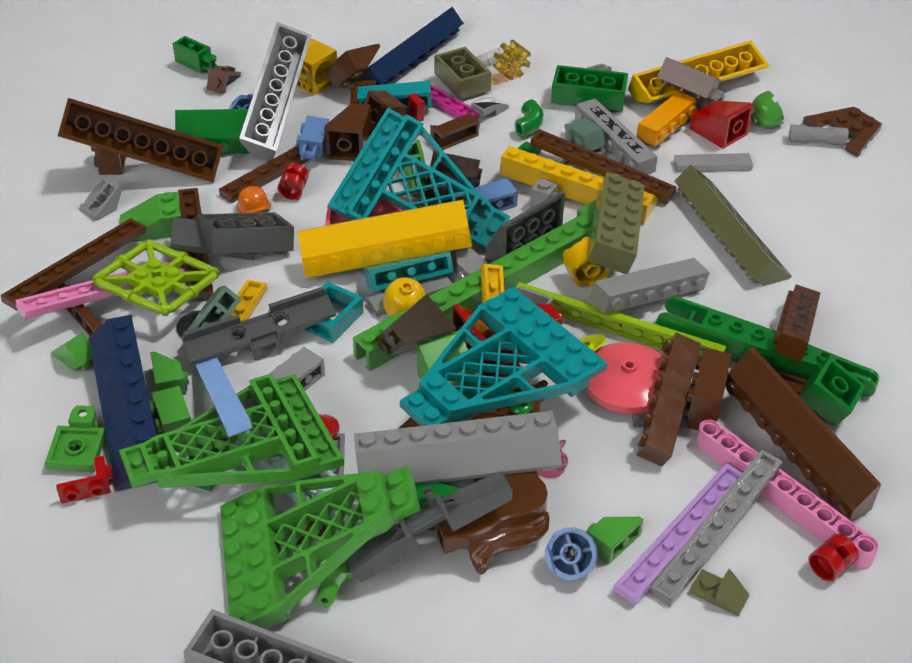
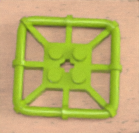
[92,239,220,316]

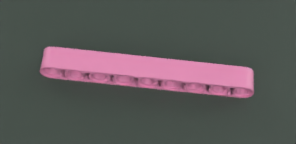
[696,420,878,569]

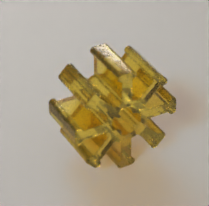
[493,40,531,80]

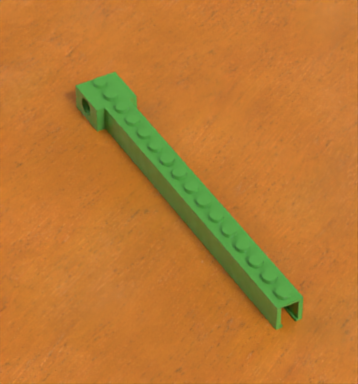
[353,199,597,371]

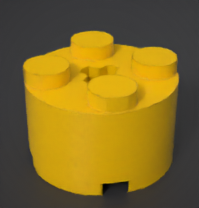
[563,237,609,288]

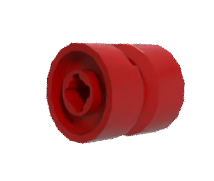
[277,163,309,200]
[808,533,858,581]

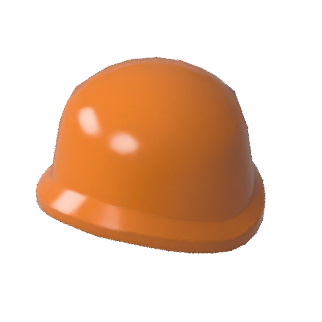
[237,186,271,213]

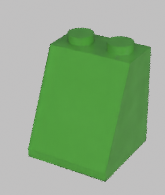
[417,330,478,399]

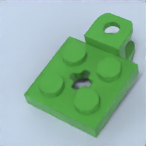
[45,405,106,472]

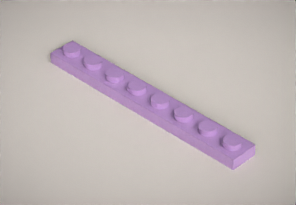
[613,463,743,605]

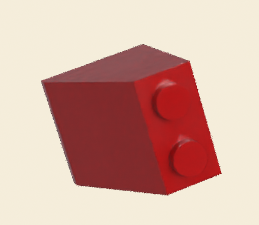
[690,100,753,149]

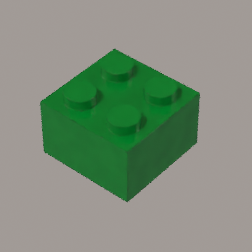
[799,356,866,427]

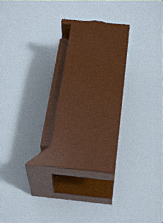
[430,112,480,150]

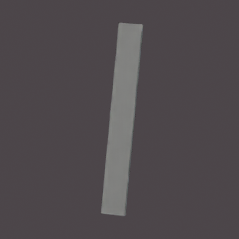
[649,449,783,606]

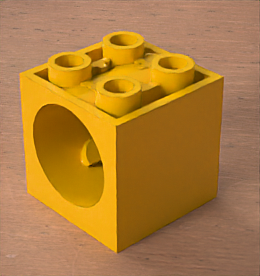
[296,38,337,96]

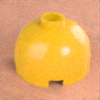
[383,277,426,317]

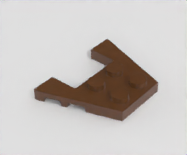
[803,107,882,157]

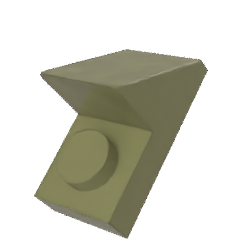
[690,569,749,616]

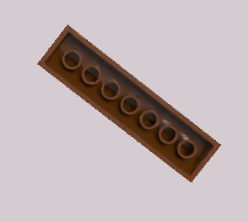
[58,98,224,183]
[725,347,881,521]

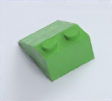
[120,192,182,242]

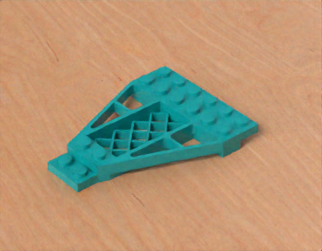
[327,108,511,250]
[400,286,608,426]

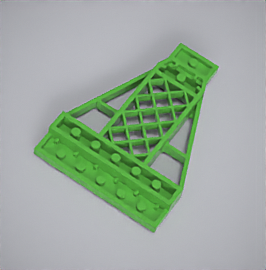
[119,373,344,488]
[220,465,421,629]

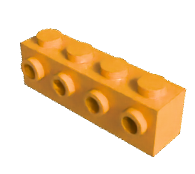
[636,91,697,147]

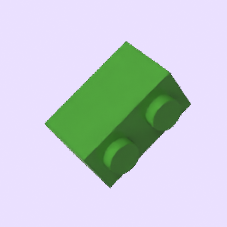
[150,386,191,433]

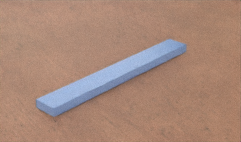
[194,357,253,437]

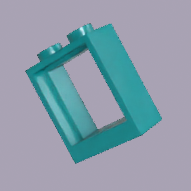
[304,281,364,343]

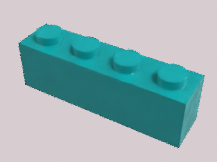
[357,80,432,110]
[363,251,454,292]

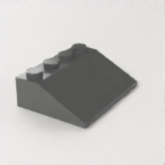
[485,191,565,264]
[197,212,294,257]

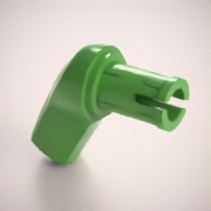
[316,561,368,608]

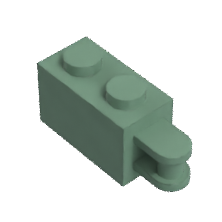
[564,118,606,151]

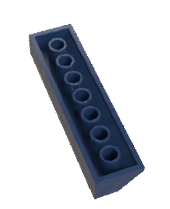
[352,6,464,85]
[88,315,157,492]

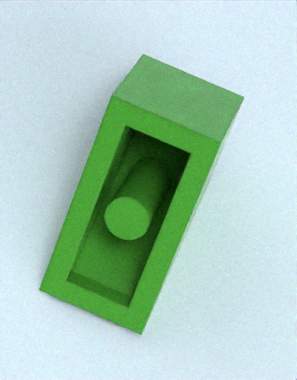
[51,332,93,370]
[150,351,189,395]
[586,516,644,564]

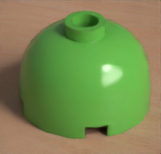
[751,91,784,129]

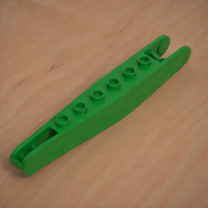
[656,296,879,397]

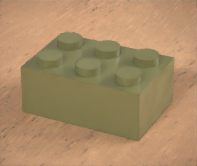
[434,47,491,100]

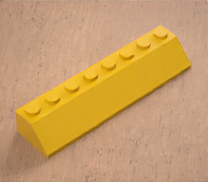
[628,40,769,103]
[499,146,658,225]
[298,200,472,278]

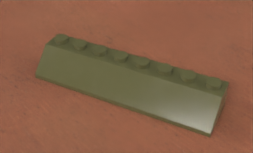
[674,164,792,286]

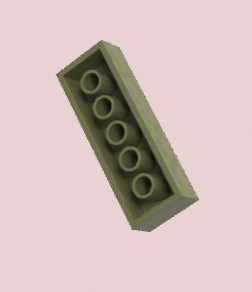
[587,172,645,274]

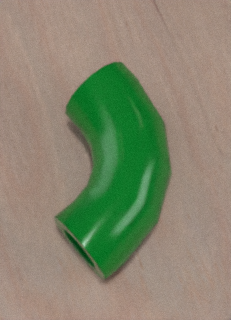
[515,99,544,138]

